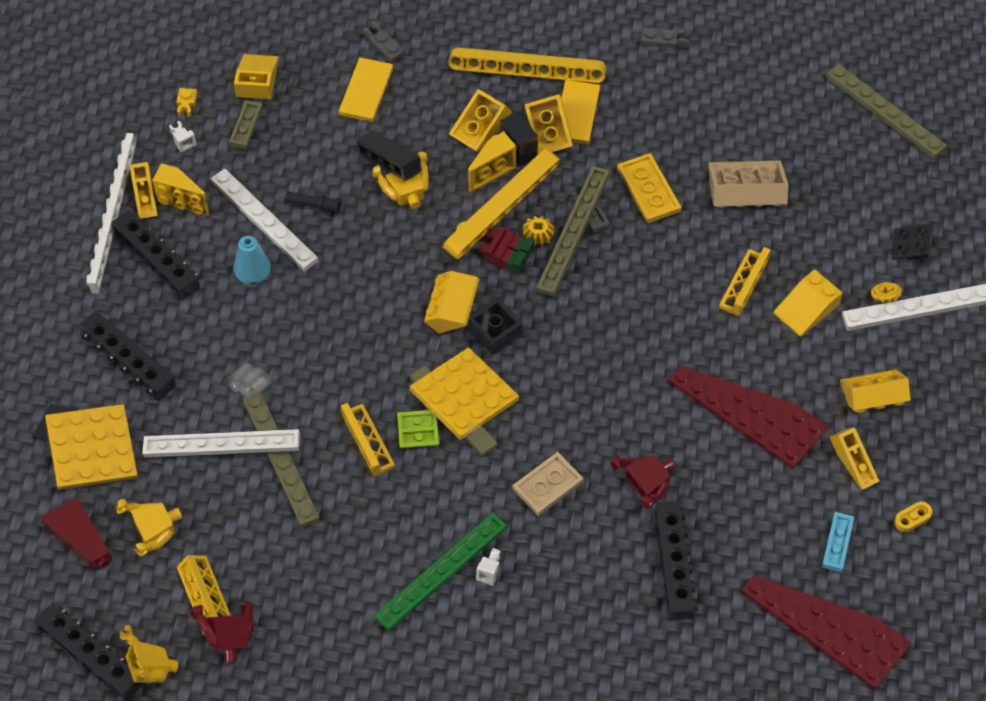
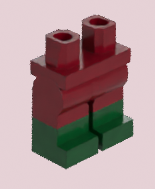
[478,226,535,276]

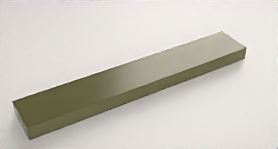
[410,365,498,457]

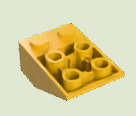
[234,54,279,100]
[152,163,209,216]

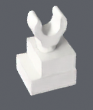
[169,121,197,153]
[476,548,501,586]

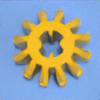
[523,215,554,247]

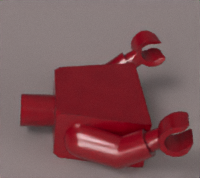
[610,455,675,509]
[190,601,255,662]

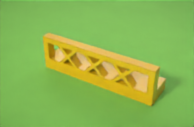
[719,247,771,316]
[341,403,395,476]
[177,555,230,635]

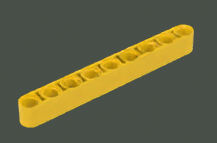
[448,48,606,83]
[443,148,561,260]

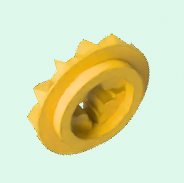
[871,282,902,303]

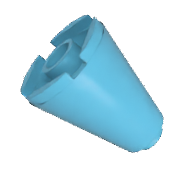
[233,236,271,284]

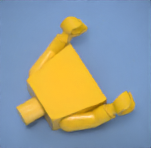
[372,152,429,209]
[116,499,182,556]
[119,625,178,683]

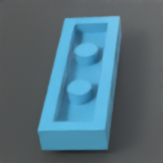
[822,512,855,573]

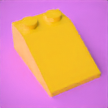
[449,89,512,152]
[524,94,573,154]
[468,132,516,193]
[773,269,843,337]

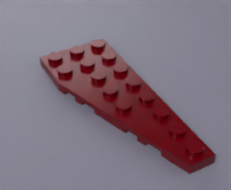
[668,366,829,469]
[741,575,912,690]

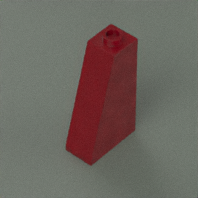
[41,497,113,571]

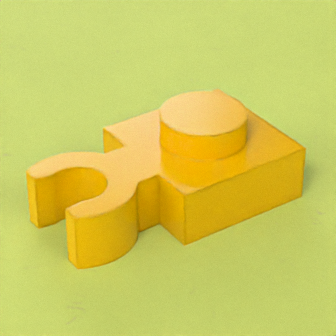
[177,88,198,117]

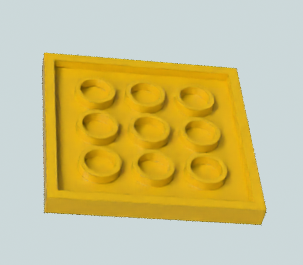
[410,347,519,440]
[45,404,137,490]

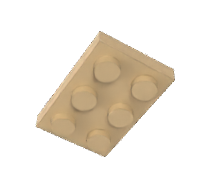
[512,452,584,516]

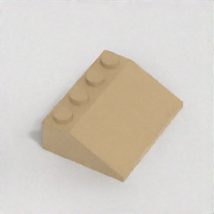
[708,161,788,208]

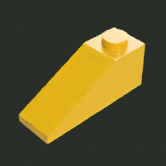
[129,162,158,219]
[829,427,879,490]

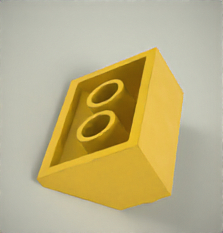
[424,271,479,334]
[840,369,911,412]

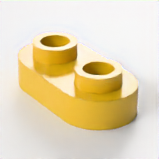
[894,502,932,532]

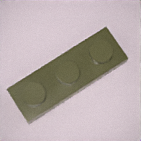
[229,100,263,150]

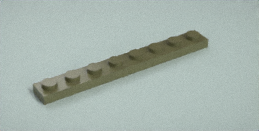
[826,64,947,159]
[536,166,610,296]
[243,392,320,528]

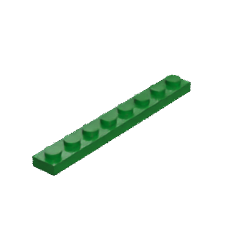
[374,513,507,632]

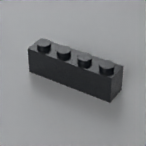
[356,130,422,181]

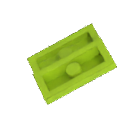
[397,410,439,449]

